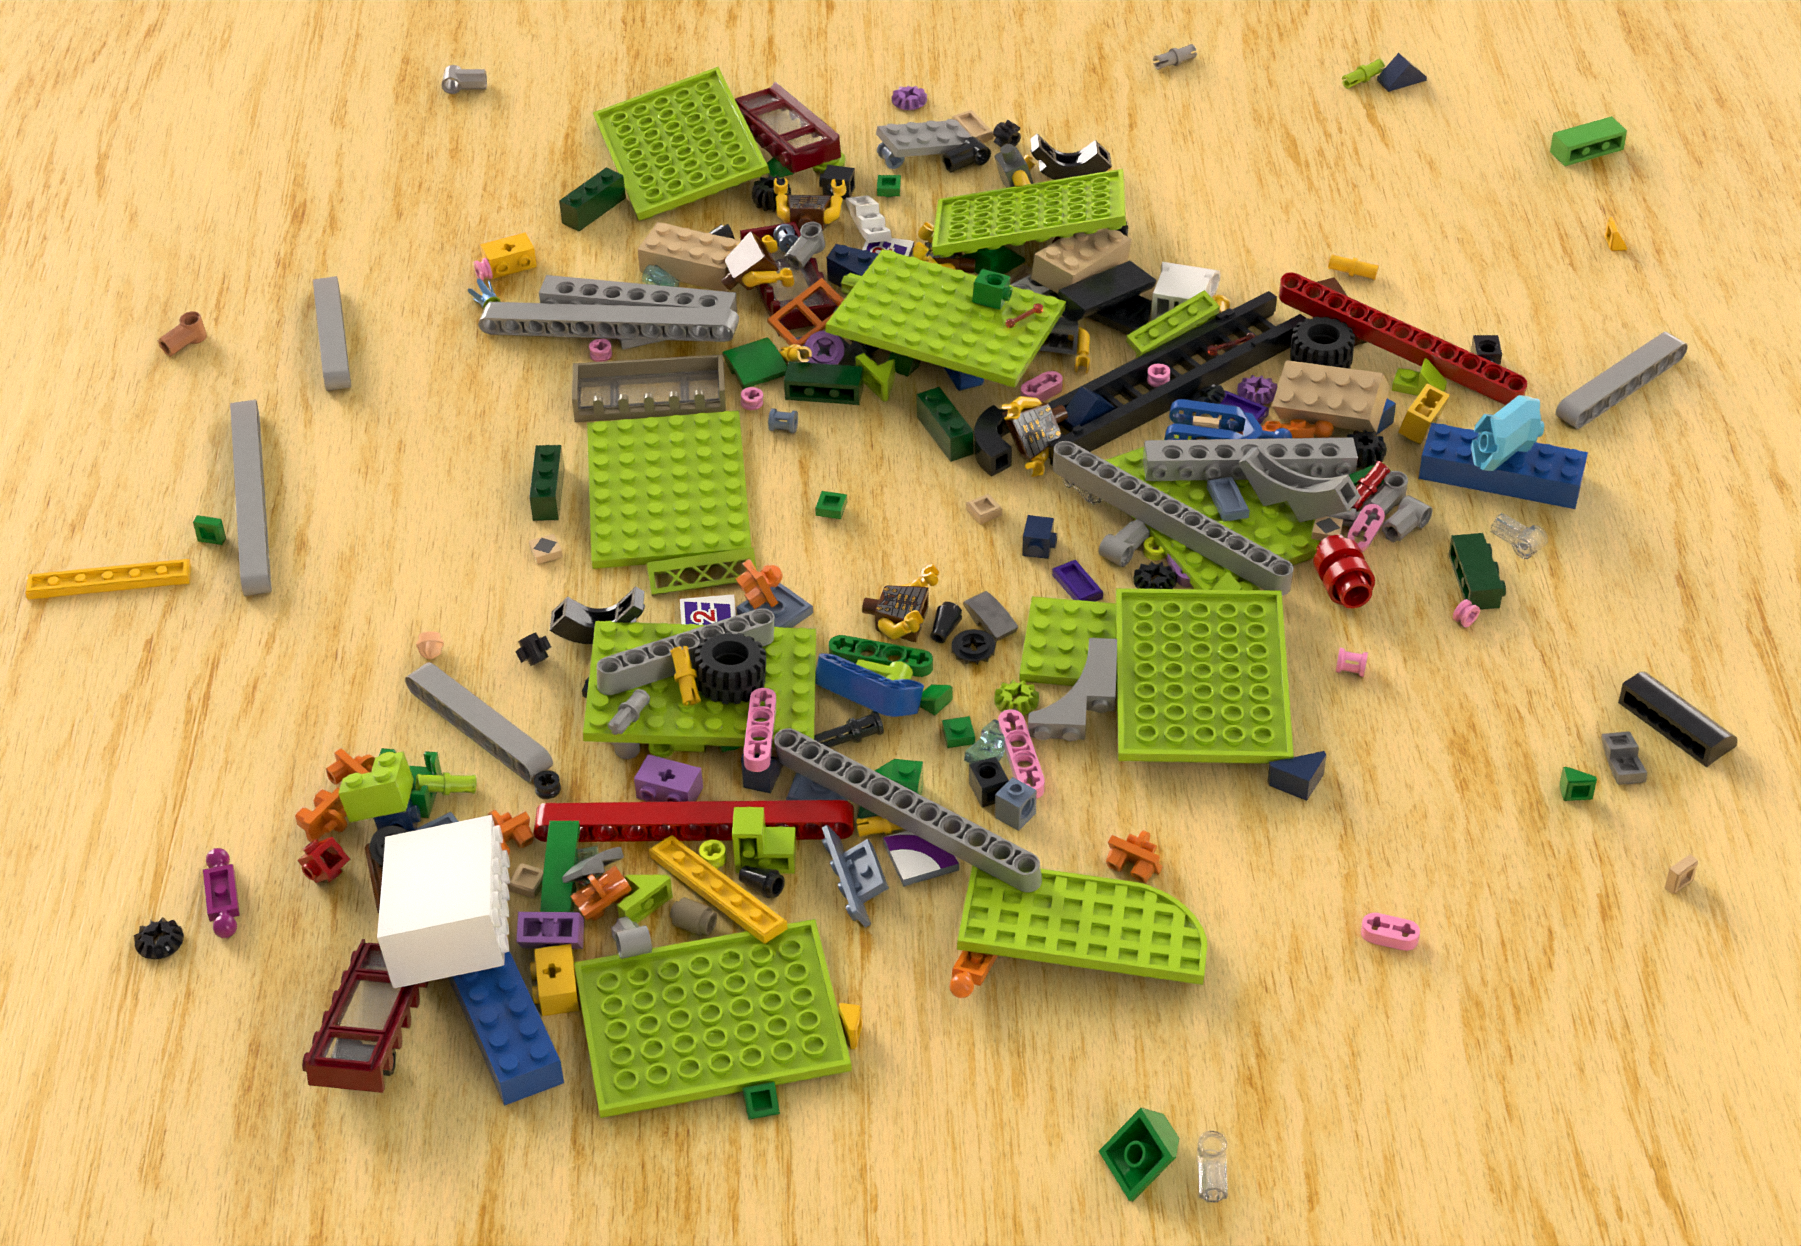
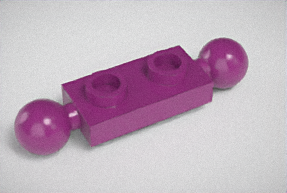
[203,848,240,938]

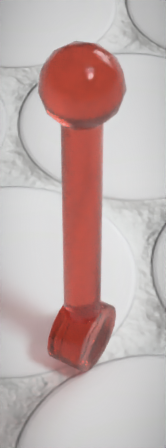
[1005,303,1043,328]
[1208,333,1255,355]

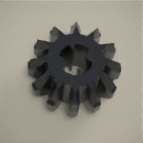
[752,175,791,212]
[1346,429,1387,469]

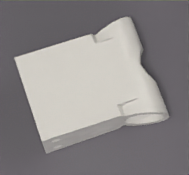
[1151,262,1220,321]

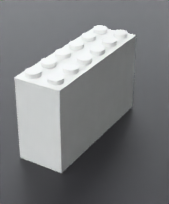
[377,815,510,989]

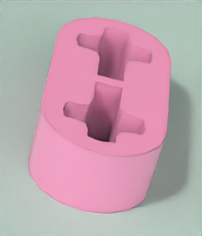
[1021,371,1063,401]
[1347,504,1385,552]
[1361,913,1420,951]

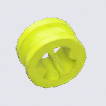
[1143,536,1166,561]
[699,840,727,869]

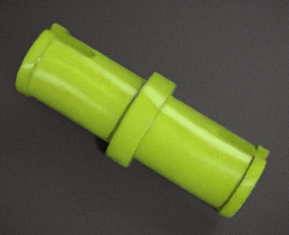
[1342,59,1385,89]
[416,772,477,795]

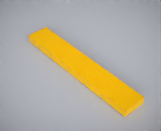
[25,559,191,600]
[649,835,788,944]

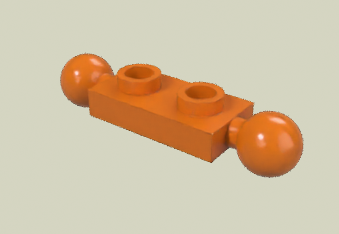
[1237,419,1334,438]
[949,951,998,998]

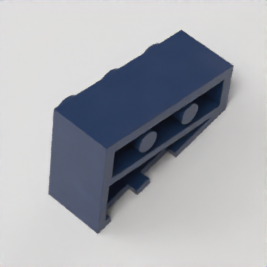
[826,244,878,288]

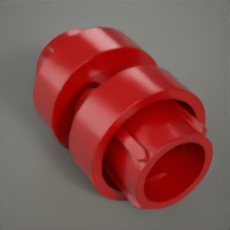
[1313,535,1375,609]

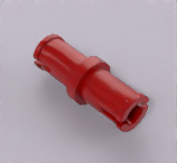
[1350,461,1391,512]

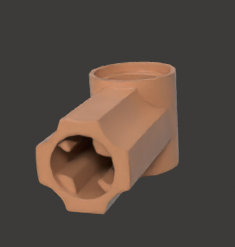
[157,311,207,357]

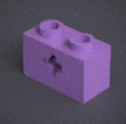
[634,754,703,802]
[516,912,584,949]

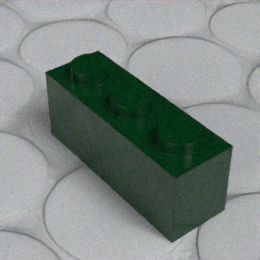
[559,167,626,231]
[784,361,864,405]
[916,387,974,462]
[529,445,565,521]
[1448,533,1506,610]

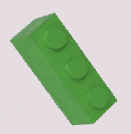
[1550,116,1627,166]

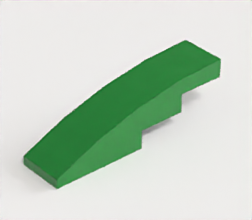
[540,821,580,912]

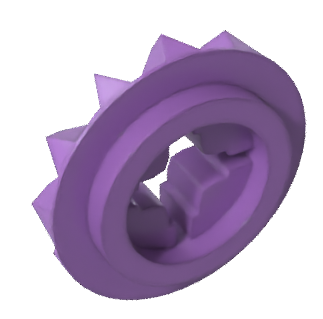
[892,85,927,110]
[805,331,844,365]
[1237,375,1277,405]

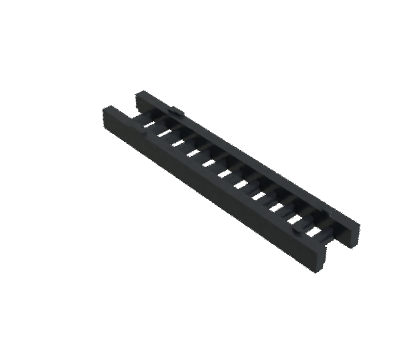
[1048,291,1307,466]

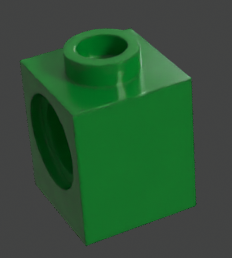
[972,269,1013,310]

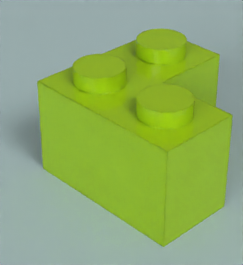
[338,751,414,823]
[732,807,797,874]

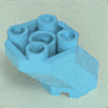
[1471,395,1544,471]

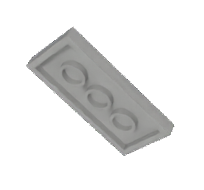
[876,119,971,158]

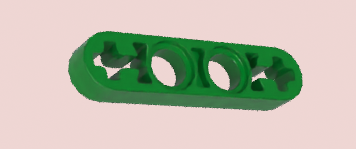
[828,635,933,677]

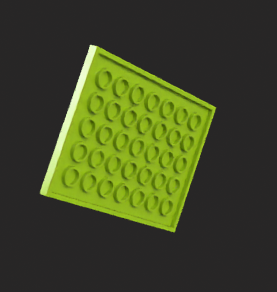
[593,67,770,221]
[932,169,1127,257]
[825,249,1066,388]
[587,411,751,569]
[1105,435,1321,590]
[1116,588,1294,764]
[583,621,816,748]
[574,919,852,1118]

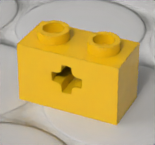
[480,232,537,279]
[1398,383,1450,444]
[530,944,579,1016]

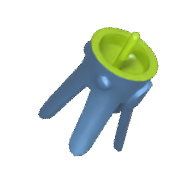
[468,278,500,309]

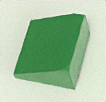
[767,158,794,178]
[919,684,953,715]
[1559,767,1597,801]
[743,1082,780,1120]

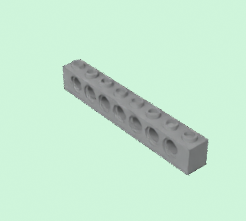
[539,275,737,313]
[1143,438,1358,481]

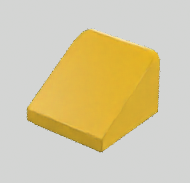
[1605,217,1628,251]
[838,1003,863,1050]

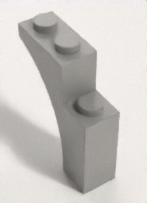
[1238,447,1361,522]
[1028,638,1117,741]

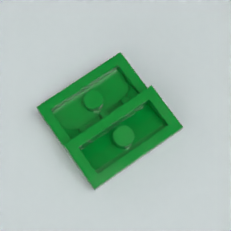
[722,337,787,390]

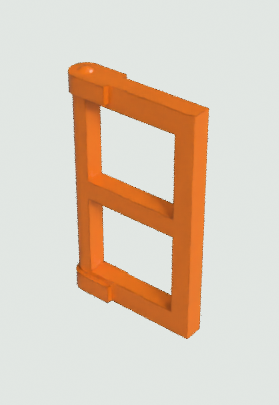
[767,278,844,347]

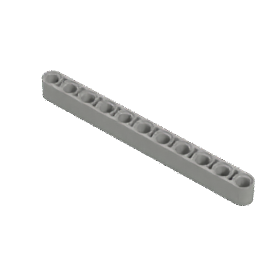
[478,302,739,342]
[230,399,272,596]
[1053,441,1293,596]
[774,728,1042,892]

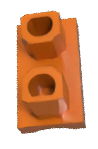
[735,559,783,609]
[326,748,375,785]
[295,787,347,842]
[488,810,534,855]
[1106,830,1163,884]
[570,865,632,921]

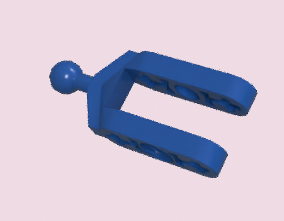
[1164,399,1292,440]

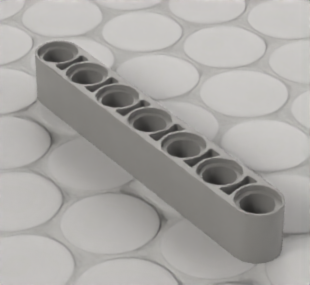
[313,276,351,391]
[1555,332,1688,429]
[597,609,775,695]
[405,662,553,782]

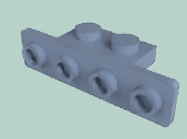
[822,825,889,927]

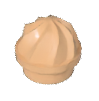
[416,631,444,659]

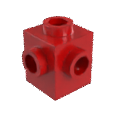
[297,837,351,883]

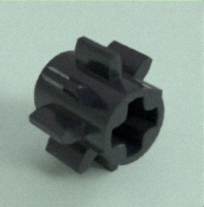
[993,120,1021,147]
[515,632,552,666]

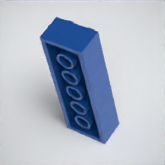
[1418,423,1588,509]
[448,951,564,1106]

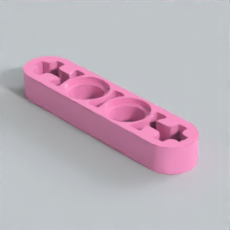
[744,688,776,772]
[998,709,1045,799]

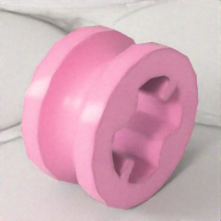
[474,258,492,281]
[589,339,612,362]
[1147,364,1170,387]
[741,387,763,410]
[1453,599,1480,627]

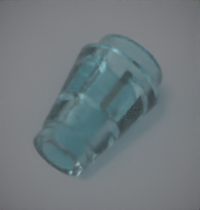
[642,265,679,287]

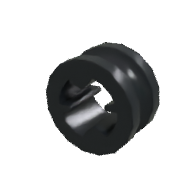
[534,770,561,799]

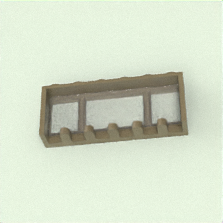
[572,355,726,422]

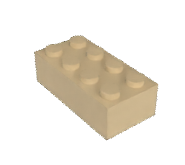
[637,222,741,292]
[1031,228,1132,293]
[1272,360,1390,433]

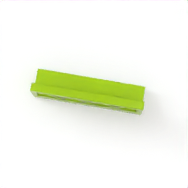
[1126,290,1220,358]
[646,547,757,595]

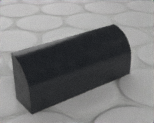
[1057,260,1156,321]
[1618,672,1738,767]

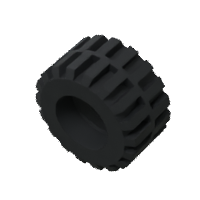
[1290,317,1355,369]
[695,632,766,704]

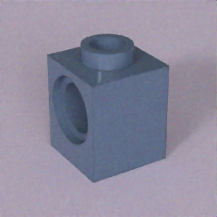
[995,777,1036,831]

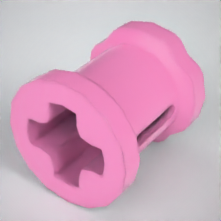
[1336,648,1368,677]

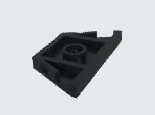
[1087,295,1152,335]

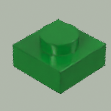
[877,175,901,197]
[815,491,848,519]
[193,515,226,545]
[942,716,975,748]

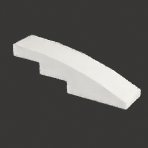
[846,195,892,243]

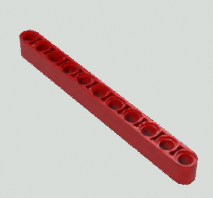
[1279,272,1528,405]
[533,800,854,842]

